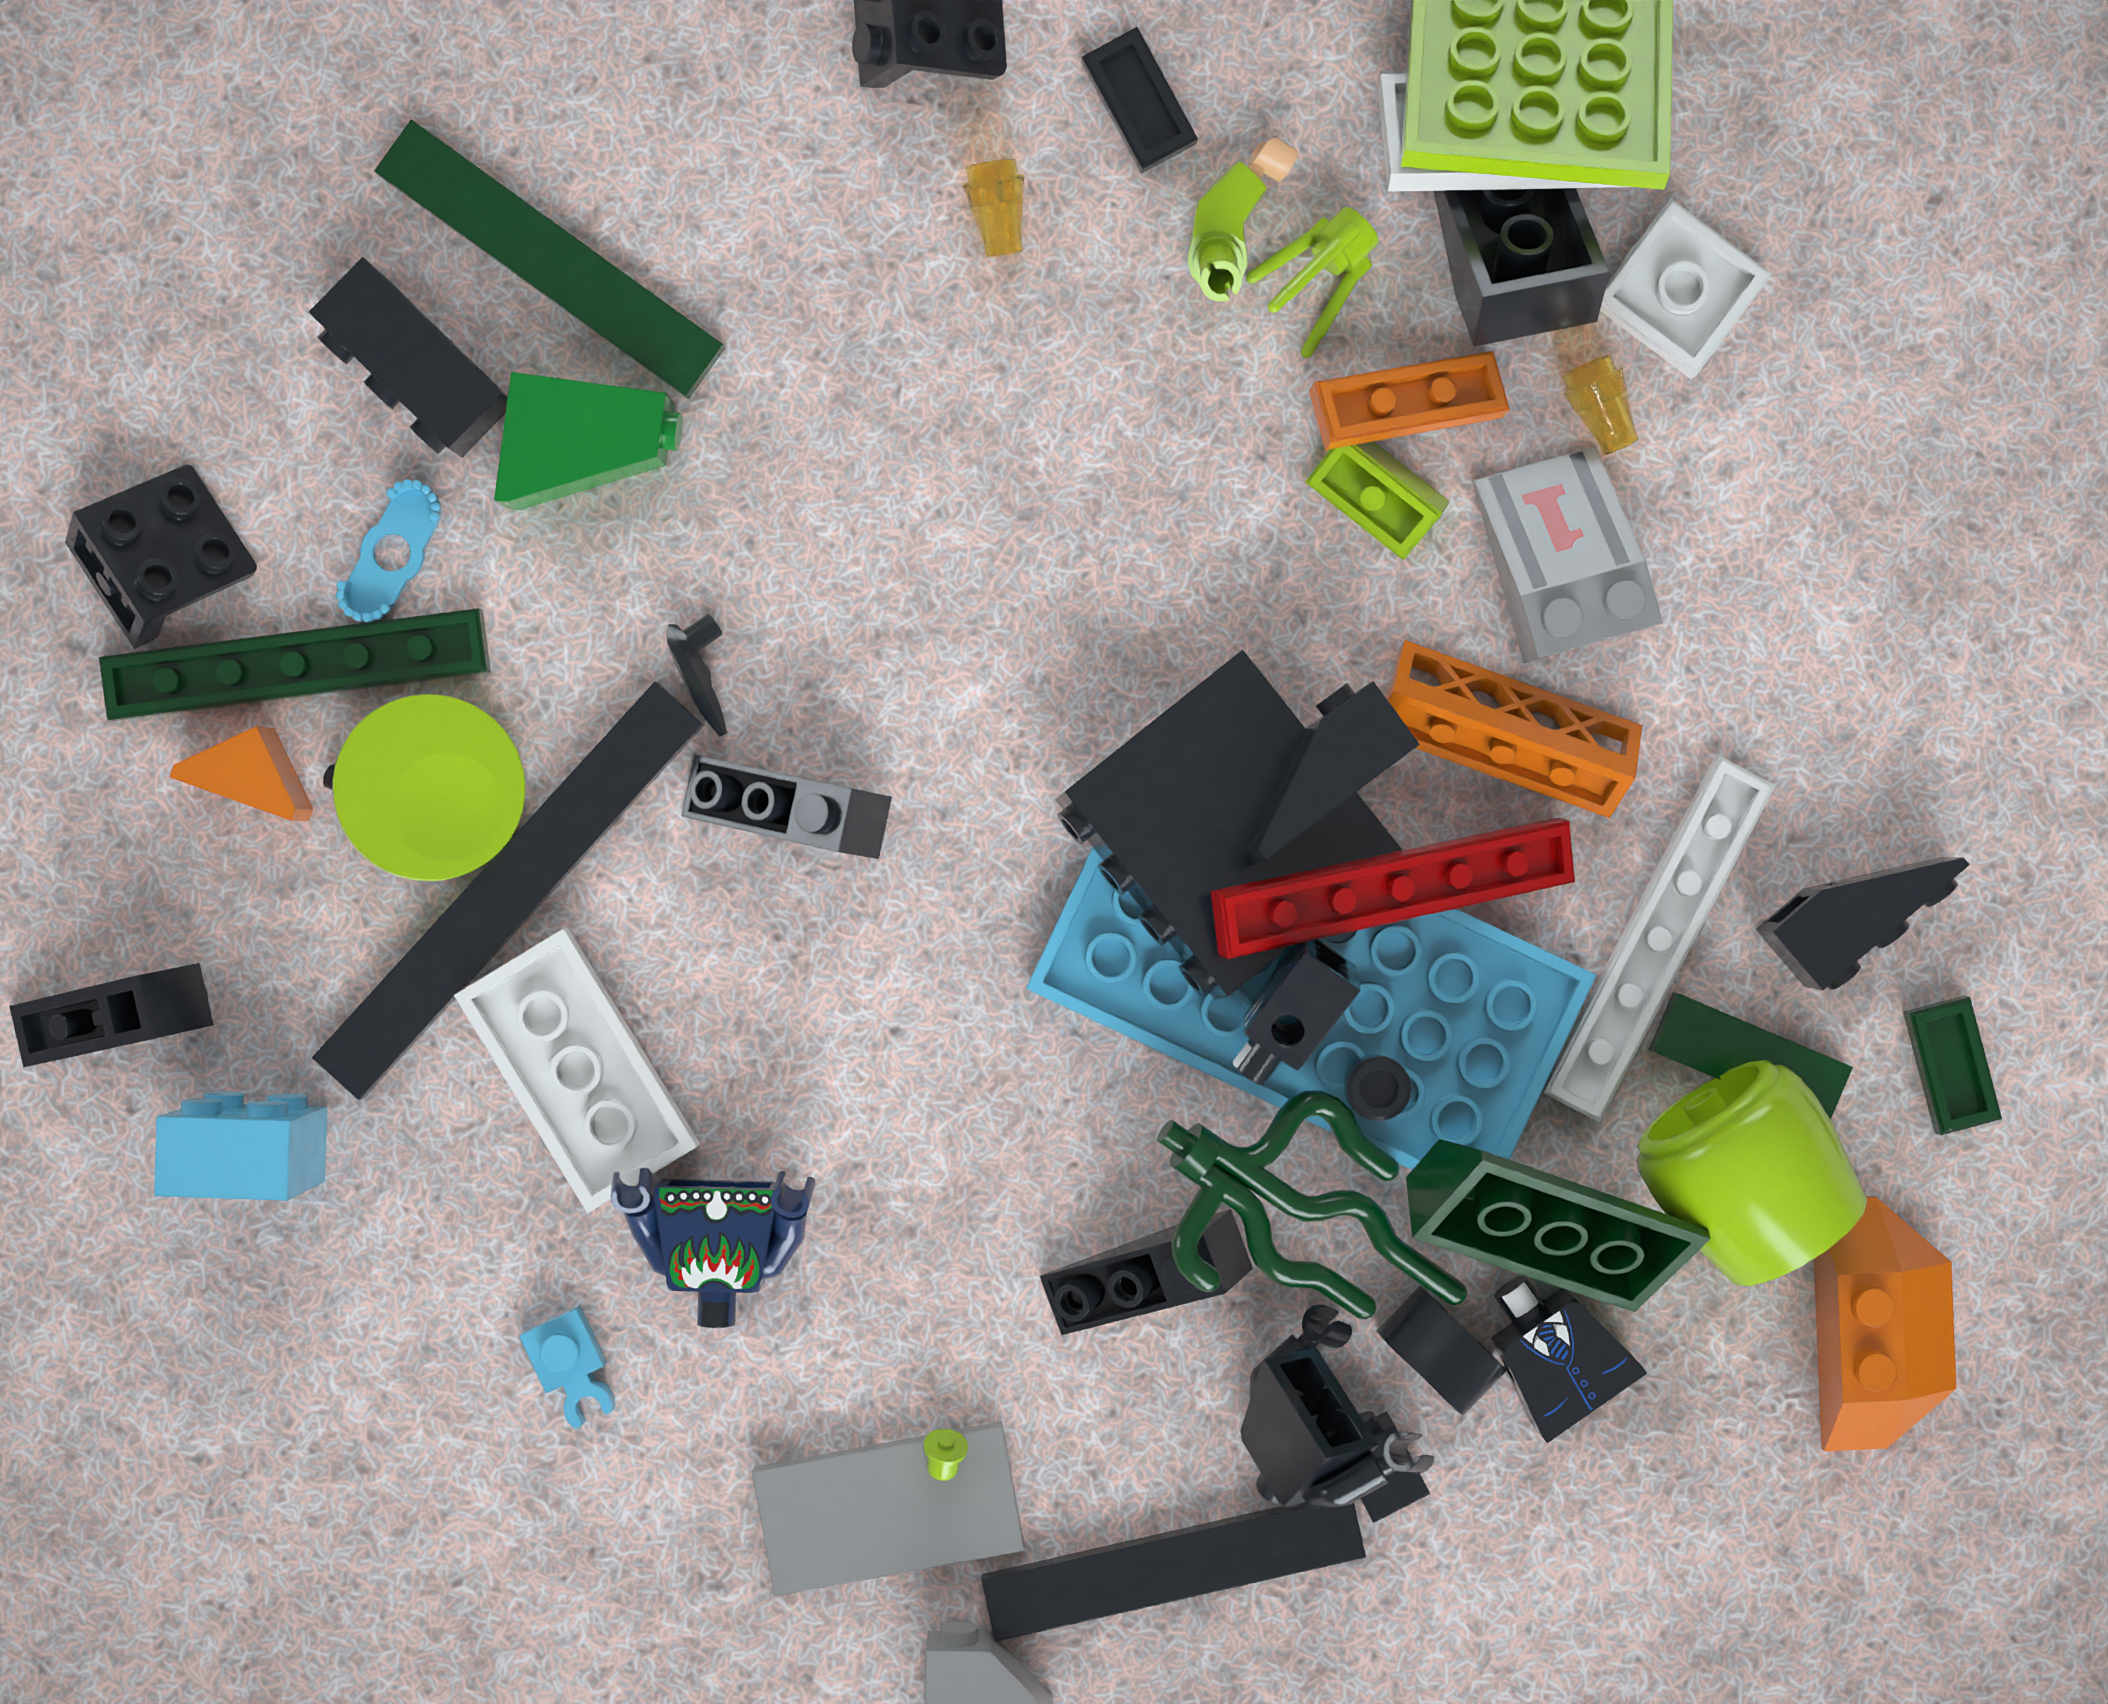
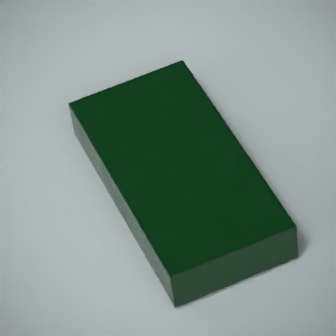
[1903,996,2002,1135]

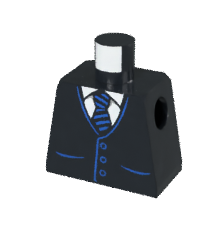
[1232,939,1361,1085]
[1491,1275,1647,1443]

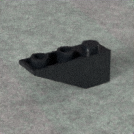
[681,755,892,859]
[1755,857,1970,990]
[1039,1209,1253,1335]

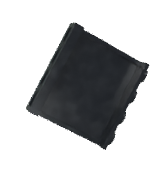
[1055,649,1402,1000]

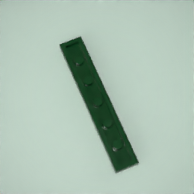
[374,119,725,399]
[99,608,491,721]

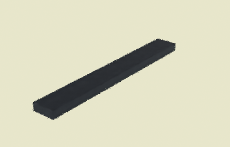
[312,681,704,1100]

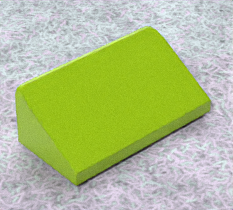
[1305,441,1449,561]

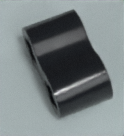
[1376,1285,1507,1416]

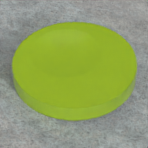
[332,694,525,882]

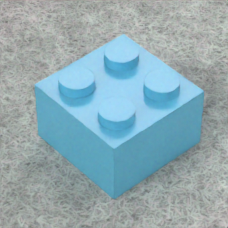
[154,1091,327,1201]

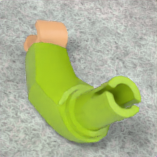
[1188,138,1298,302]

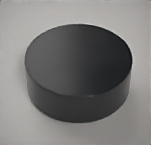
[1344,1055,1411,1121]

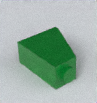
[494,372,683,510]

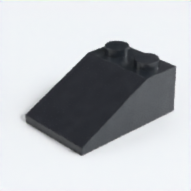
[1434,188,1610,347]

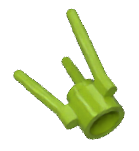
[1246,206,1379,358]

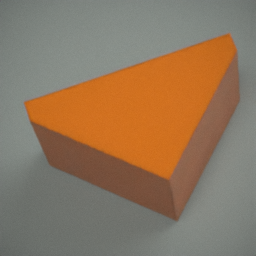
[169,726,313,821]

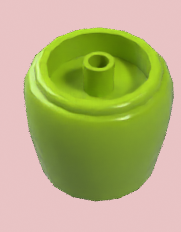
[1636,1060,1867,1286]

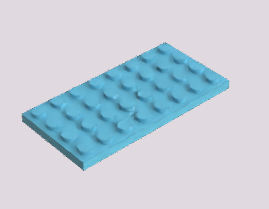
[1026,847,1597,1170]

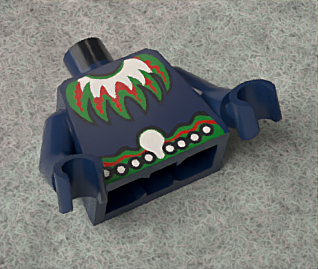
[610,1168,816,1328]

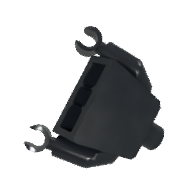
[1240,1305,1434,1509]

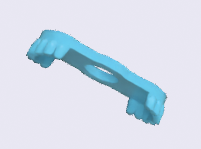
[335,479,441,622]

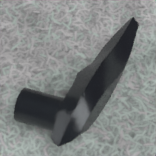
[666,614,727,737]

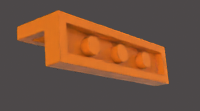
[1385,640,1643,818]

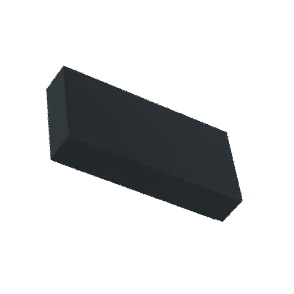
[1081,27,1198,174]

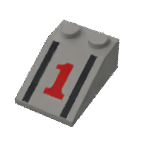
[1472,446,1663,663]

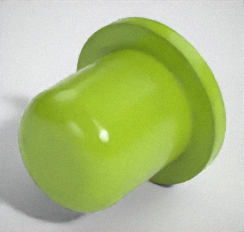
[923,1429,968,1481]

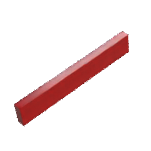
[1211,818,1575,959]

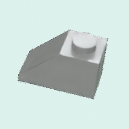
[925,1621,1053,1704]

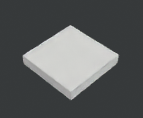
[1600,198,1772,379]

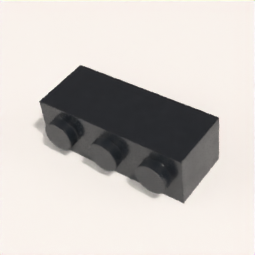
[309,257,508,458]

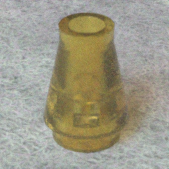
[962,159,1025,258]
[1562,354,1639,455]

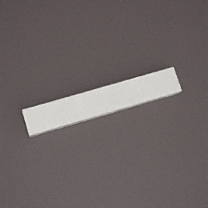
[1542,756,1776,1123]

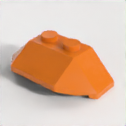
[1814,1196,1957,1451]

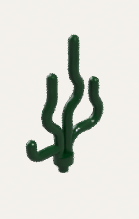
[1157,1091,1467,1320]

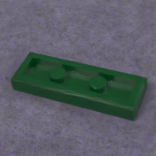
[1648,992,1853,1120]

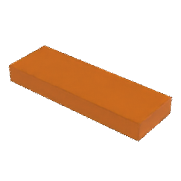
[1309,351,1510,450]

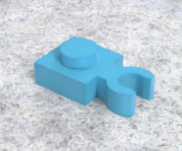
[519,1306,616,1429]

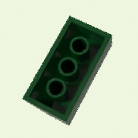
[1406,1139,1711,1312]

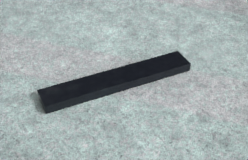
[981,1502,1366,1642]

